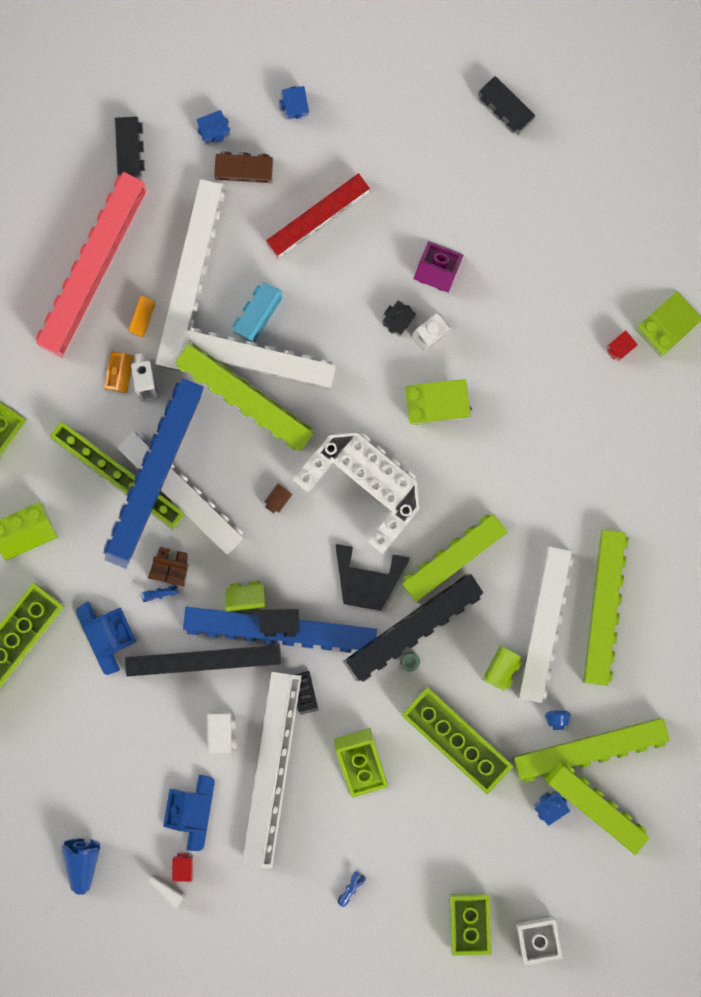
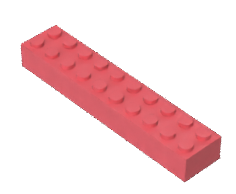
[36,172,148,358]

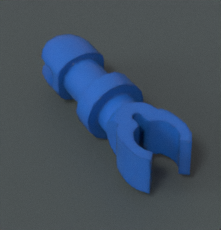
[141,585,179,602]
[338,871,366,907]

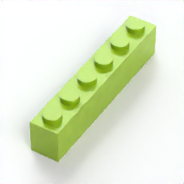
[402,514,508,602]
[544,763,650,856]

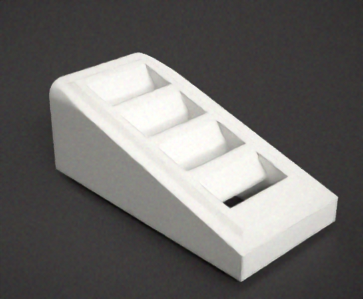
[149,875,185,910]

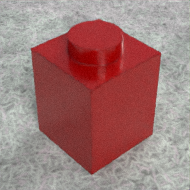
[606,330,638,361]
[172,853,193,882]

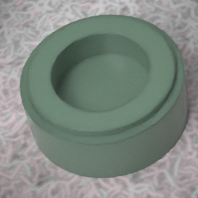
[401,652,420,672]

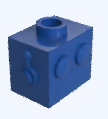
[279,86,309,120]
[196,110,230,144]
[534,790,570,826]

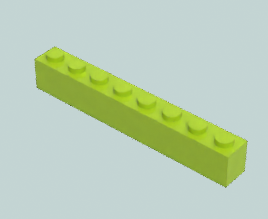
[175,340,314,452]
[50,421,185,531]
[583,530,629,686]
[513,718,670,782]

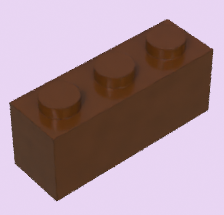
[214,151,274,183]

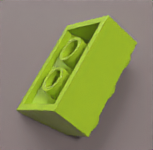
[0,502,58,561]

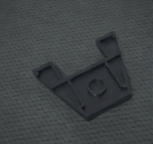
[336,544,410,611]

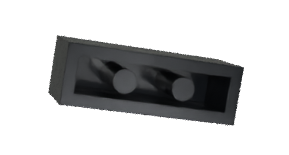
[478,76,536,135]
[115,116,145,177]

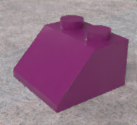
[413,241,463,293]

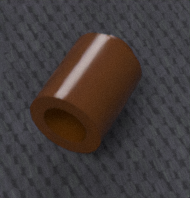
[264,483,293,514]

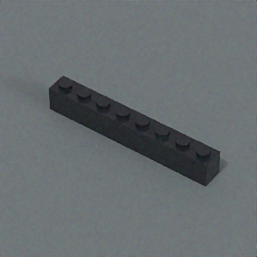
[342,574,484,682]
[125,645,282,677]

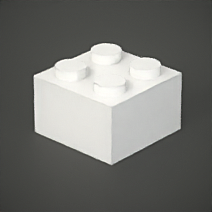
[207,712,237,754]
[516,916,563,965]

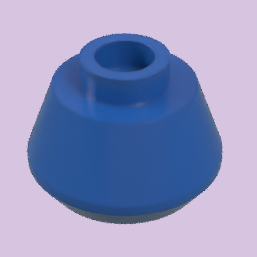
[545,710,571,730]

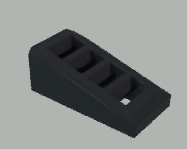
[294,671,319,715]

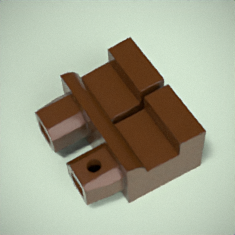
[148,547,189,587]

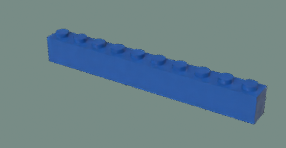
[183,607,377,653]

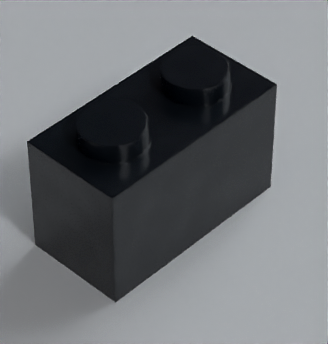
[260,609,299,637]

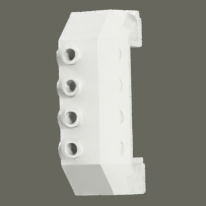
[293,433,420,554]

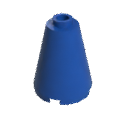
[61,838,101,895]

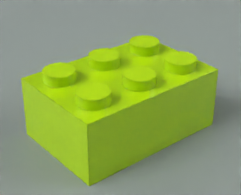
[450,893,491,956]

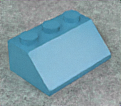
[232,282,284,343]

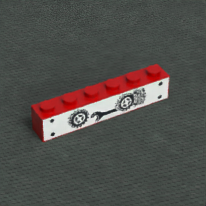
[266,173,370,259]

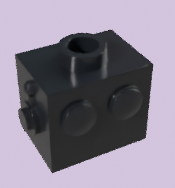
[382,300,416,337]

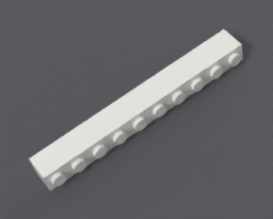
[156,179,226,371]
[242,672,301,868]

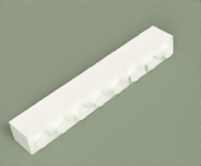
[181,328,336,389]
[117,432,244,555]
[518,547,574,703]

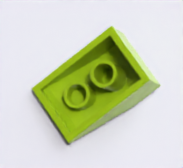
[635,291,701,357]
[405,379,471,425]
[0,403,26,459]
[225,581,267,611]
[482,646,522,691]
[334,728,388,798]

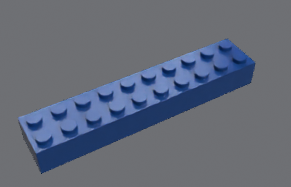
[103,378,204,569]

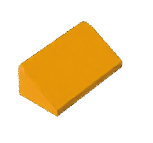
[128,295,156,337]
[104,352,134,393]

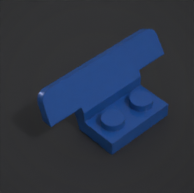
[76,601,136,675]
[163,774,215,851]

